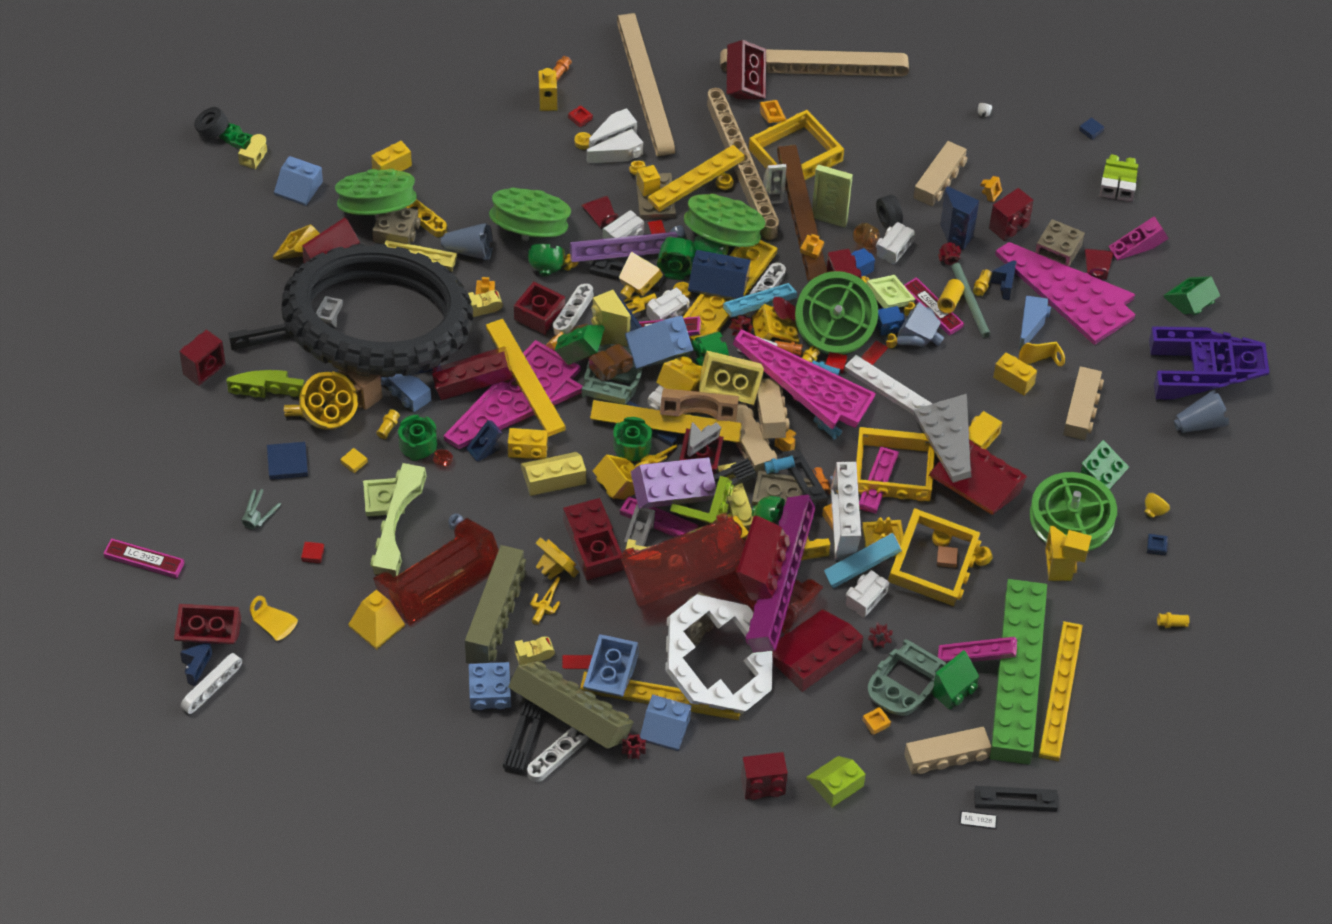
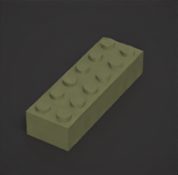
[465,545,527,664]
[508,661,634,748]

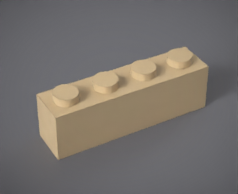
[913,141,967,206]
[1063,367,1104,440]
[756,378,789,439]
[731,402,777,475]
[904,727,991,774]

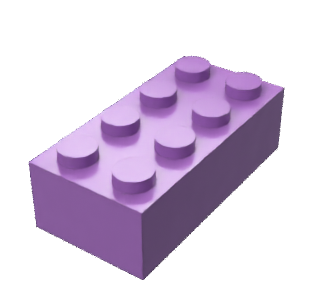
[631,458,716,509]

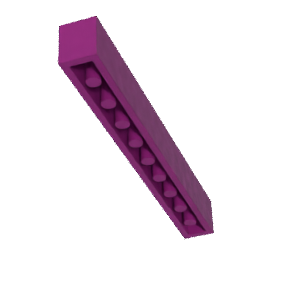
[746,495,815,653]

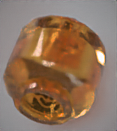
[853,222,880,249]

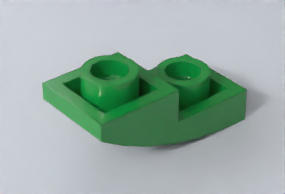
[218,123,254,150]

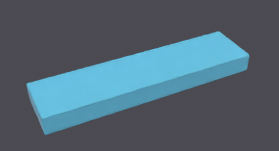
[723,283,797,318]
[824,533,902,588]

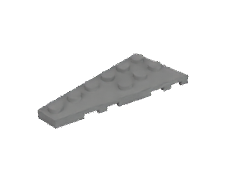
[913,394,971,482]

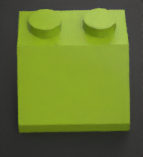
[806,756,866,807]

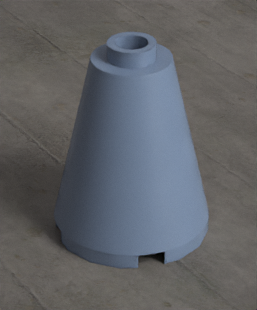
[441,223,493,260]
[1173,390,1229,433]

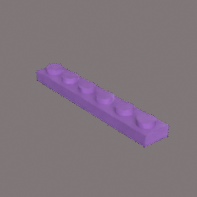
[570,232,677,262]

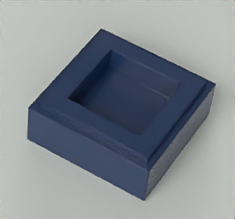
[1079,117,1104,140]
[1147,534,1168,556]

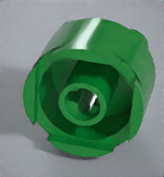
[657,237,696,280]
[691,331,729,366]
[398,415,437,461]
[613,417,652,461]

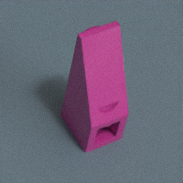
[1108,216,1169,260]

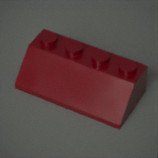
[432,346,513,400]
[736,516,790,600]

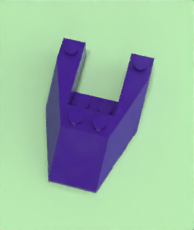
[1149,326,1270,399]

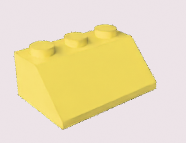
[591,290,631,347]
[699,351,764,405]
[521,452,586,496]

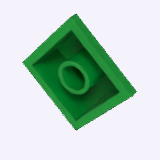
[1163,276,1220,315]
[555,325,605,365]
[932,650,979,710]

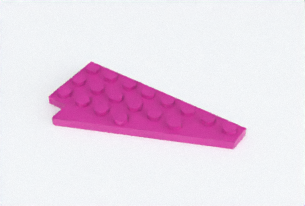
[995,242,1135,345]
[733,329,876,429]
[443,340,584,449]

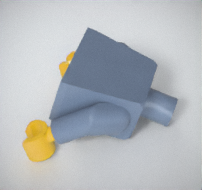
[886,302,944,348]

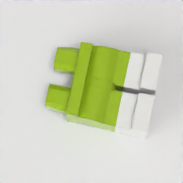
[1099,154,1138,202]

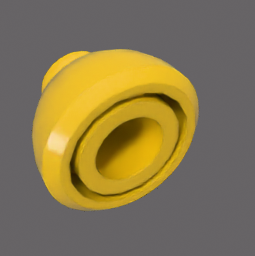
[1144,493,1170,518]

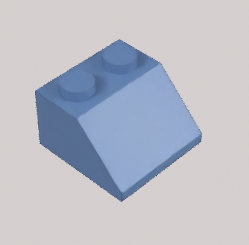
[274,156,323,206]
[640,694,691,751]

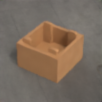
[338,369,383,410]

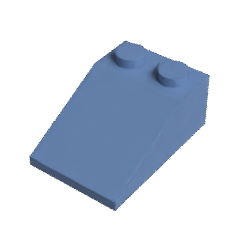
[625,316,693,369]
[583,634,639,697]

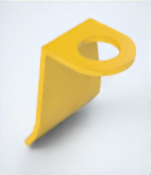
[1018,342,1065,367]
[250,596,298,641]

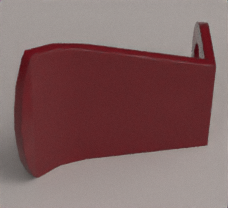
[581,196,619,229]
[1084,249,1113,280]
[773,296,796,322]

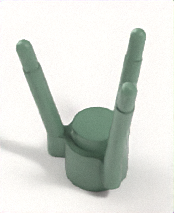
[241,489,281,529]

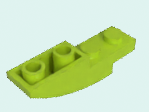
[227,370,305,398]

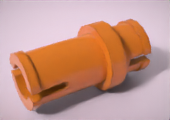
[553,56,572,81]
[774,340,803,356]
[812,467,831,496]

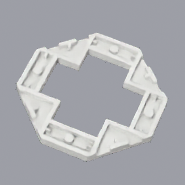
[665,595,772,714]

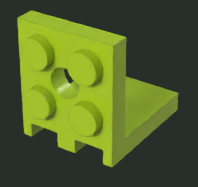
[670,476,734,526]

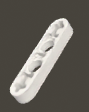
[744,263,786,317]
[553,284,594,335]
[181,653,242,714]
[527,727,589,782]

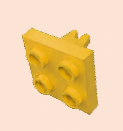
[862,517,906,557]
[536,537,579,580]

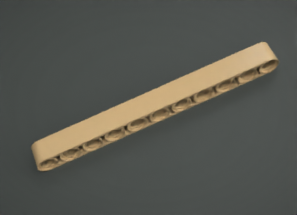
[617,13,675,156]
[720,49,909,76]
[707,88,779,240]

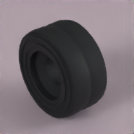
[194,107,228,140]
[876,195,903,229]

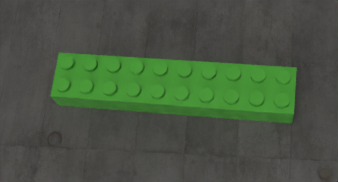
[990,579,1047,765]

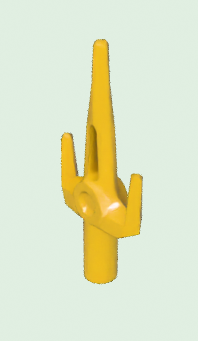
[624,293,657,314]
[635,445,677,468]
[530,577,560,625]

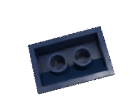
[940,186,979,250]
[688,250,751,300]

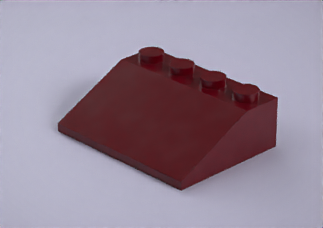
[929,440,1027,515]
[772,609,863,692]

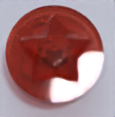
[433,449,453,466]

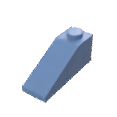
[1019,296,1051,350]

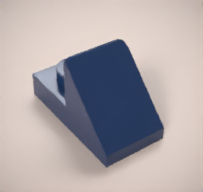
[991,260,1016,300]
[466,420,503,461]
[180,643,213,686]

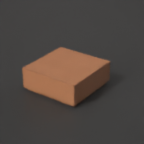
[937,546,958,568]

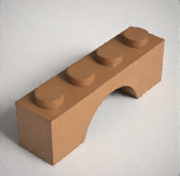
[660,388,739,422]

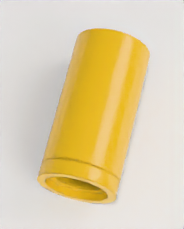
[937,279,964,313]

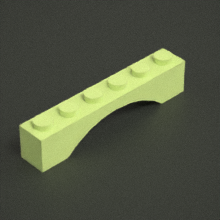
[370,463,427,579]

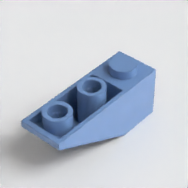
[381,374,431,412]

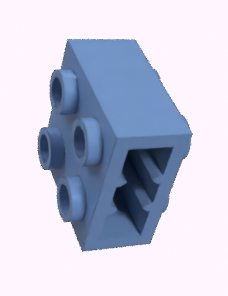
[469,662,511,710]

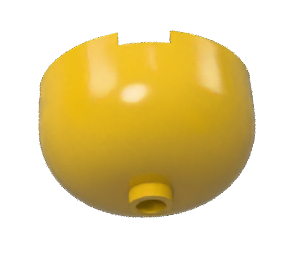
[299,371,358,430]

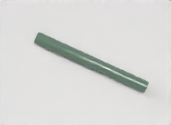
[951,263,990,338]

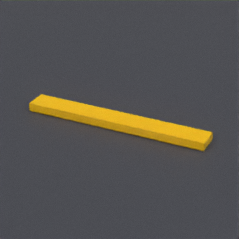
[486,319,565,437]
[590,400,742,443]
[1039,621,1083,761]
[580,672,740,720]

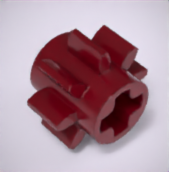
[938,242,961,265]
[729,315,753,336]
[868,622,893,648]
[622,734,646,759]

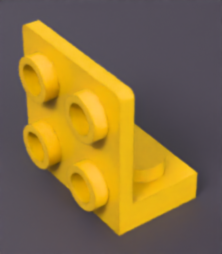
[752,304,799,344]

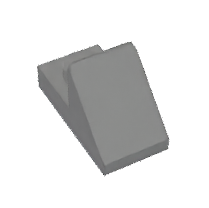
[316,296,343,328]
[687,422,721,457]
[624,504,655,546]

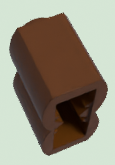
[589,344,633,381]

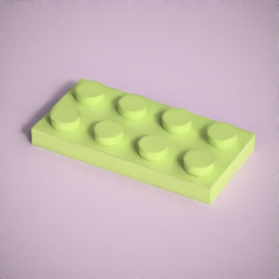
[812,165,853,227]

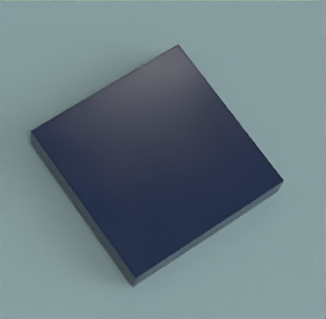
[267,442,308,480]

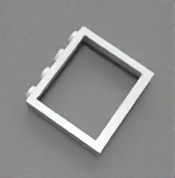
[831,462,861,561]

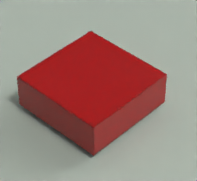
[568,105,593,128]
[826,352,847,374]
[301,542,325,563]

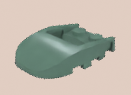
[582,344,642,405]
[868,639,946,716]

